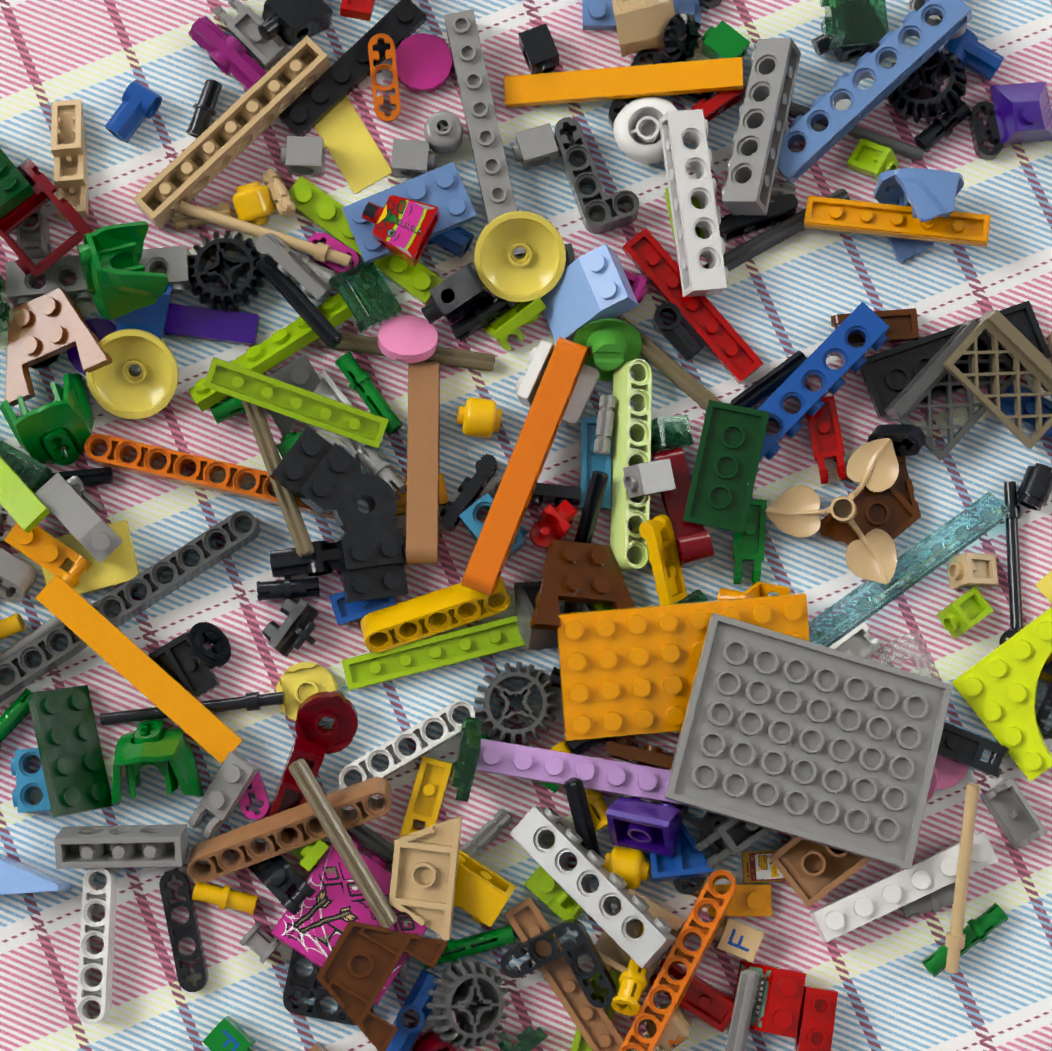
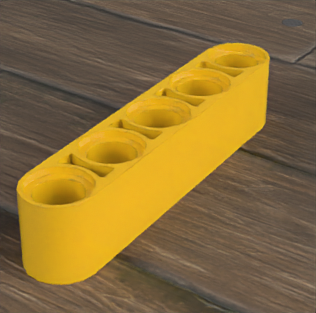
[360,576,511,653]

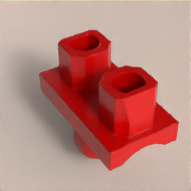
[530,500,578,549]

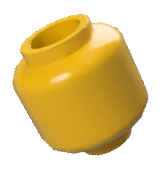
[232,181,276,226]
[456,397,502,439]
[604,846,650,890]

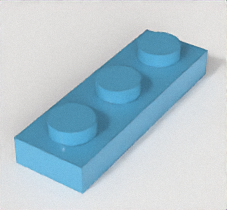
[580,417,612,510]

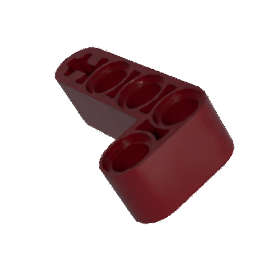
[651,447,714,568]

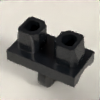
[262,599,319,657]

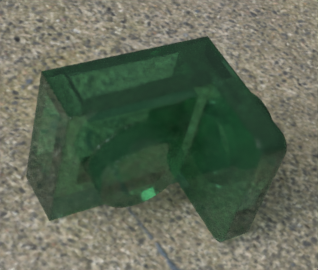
[651,415,694,454]
[497,1025,548,1051]

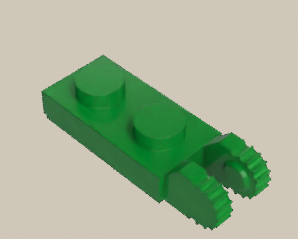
[732,499,767,585]

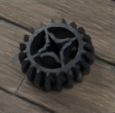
[887,48,968,124]
[188,230,265,311]

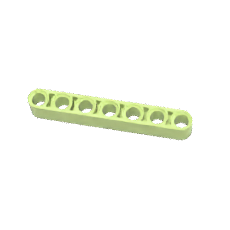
[610,359,652,572]

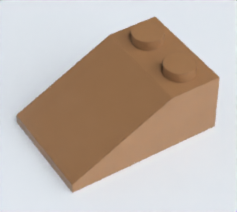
[769,837,872,908]

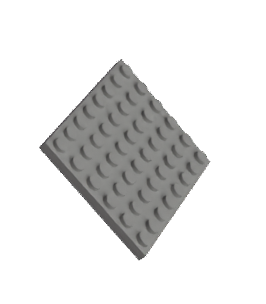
[664,613,953,870]

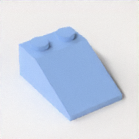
[540,244,639,342]
[0,857,72,895]

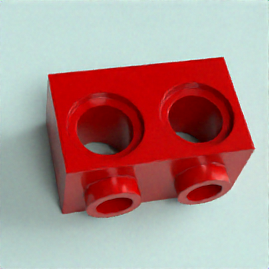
[794,986,838,1051]

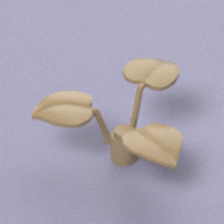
[765,438,899,584]

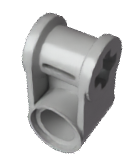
[16,210,52,259]

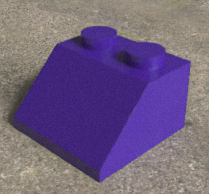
[606,797,682,858]

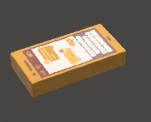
[741,850,787,884]

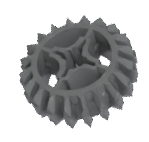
[474,662,558,745]
[425,960,510,1049]

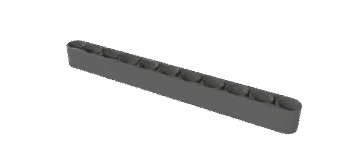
[0,510,260,703]

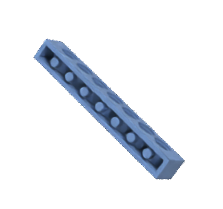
[777,0,972,184]

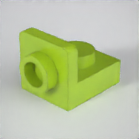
[847,138,898,183]
[937,586,994,639]
[289,838,331,872]

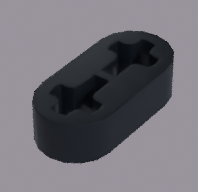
[969,102,1004,160]
[867,424,926,456]

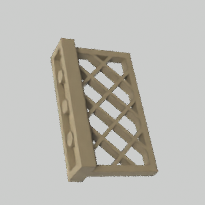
[942,310,1052,449]

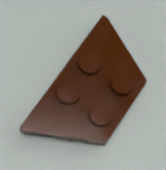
[816,456,921,547]

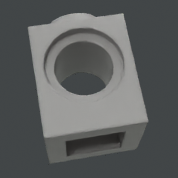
[512,123,558,170]
[281,136,326,175]
[391,139,436,178]
[623,458,676,498]

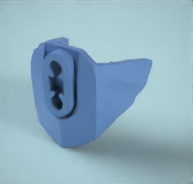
[873,168,964,263]

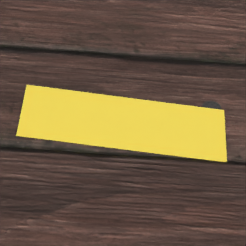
[314,96,392,194]

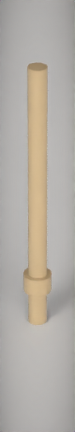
[179,201,352,267]
[945,783,980,973]

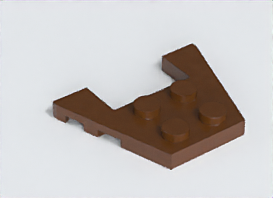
[530,540,635,631]
[316,920,448,1051]

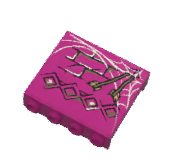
[271,840,428,1006]

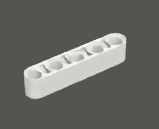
[339,701,476,789]
[76,868,117,1024]

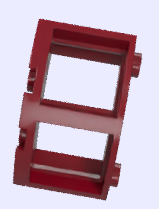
[0,158,93,278]

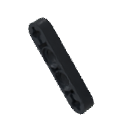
[159,870,209,992]

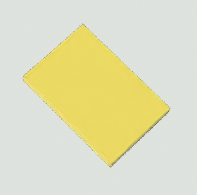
[42,520,140,595]

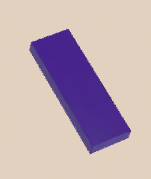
[165,304,260,346]

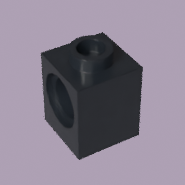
[518,23,559,74]

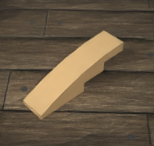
[51,99,89,220]

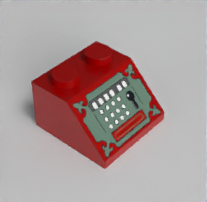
[729,960,806,1038]

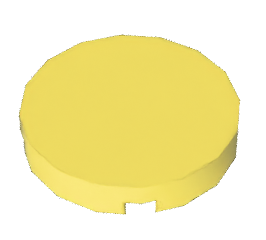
[276,662,338,721]

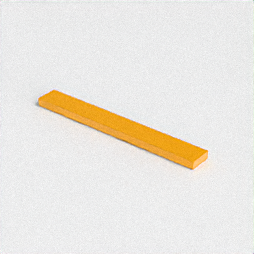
[504,57,744,108]
[35,575,243,764]

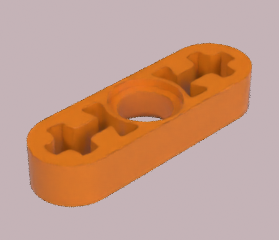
[368,33,401,122]

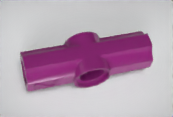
[188,16,267,91]

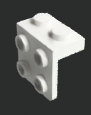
[515,340,600,425]

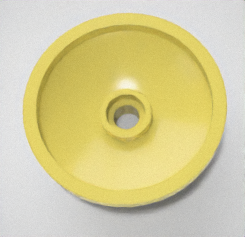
[474,211,566,302]
[86,329,179,419]

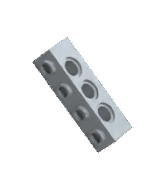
[54,824,189,869]

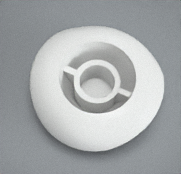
[613,97,678,164]

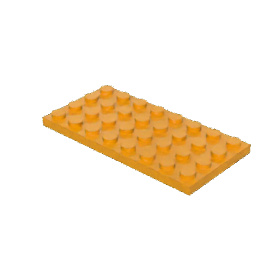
[557,593,810,741]

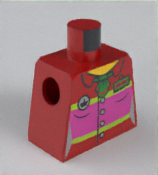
[362,195,440,267]

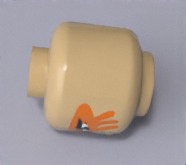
[643,1003,692,1051]

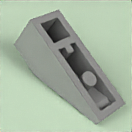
[35,472,123,563]

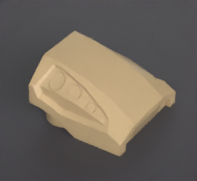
[612,0,679,57]

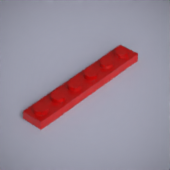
[622,228,763,385]

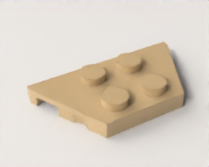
[389,816,463,941]

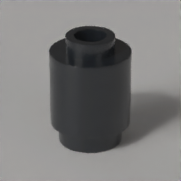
[1017,463,1052,511]

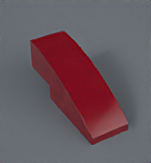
[267,737,325,832]

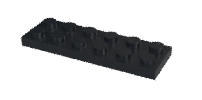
[859,300,1051,419]

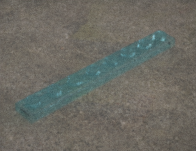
[808,492,1010,647]

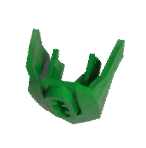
[78,221,169,320]
[0,373,94,465]
[111,720,204,805]

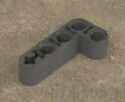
[555,117,639,234]

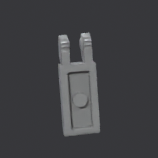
[213,0,289,70]
[188,751,258,839]

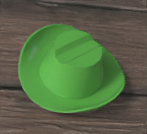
[573,318,642,381]

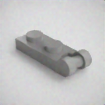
[255,233,332,300]

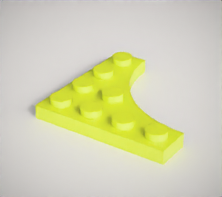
[951,607,1052,782]

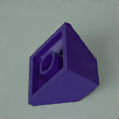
[990,82,1052,144]

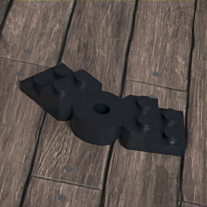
[269,426,409,604]

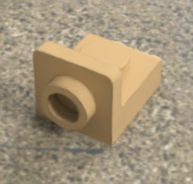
[947,552,999,589]

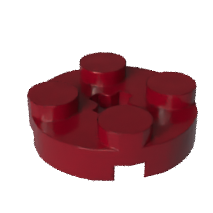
[295,691,358,754]

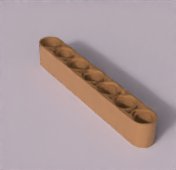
[406,361,440,564]
[187,777,392,883]

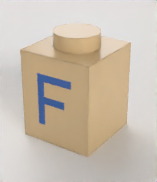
[713,917,764,963]

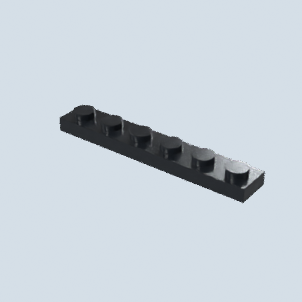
[279,0,427,136]

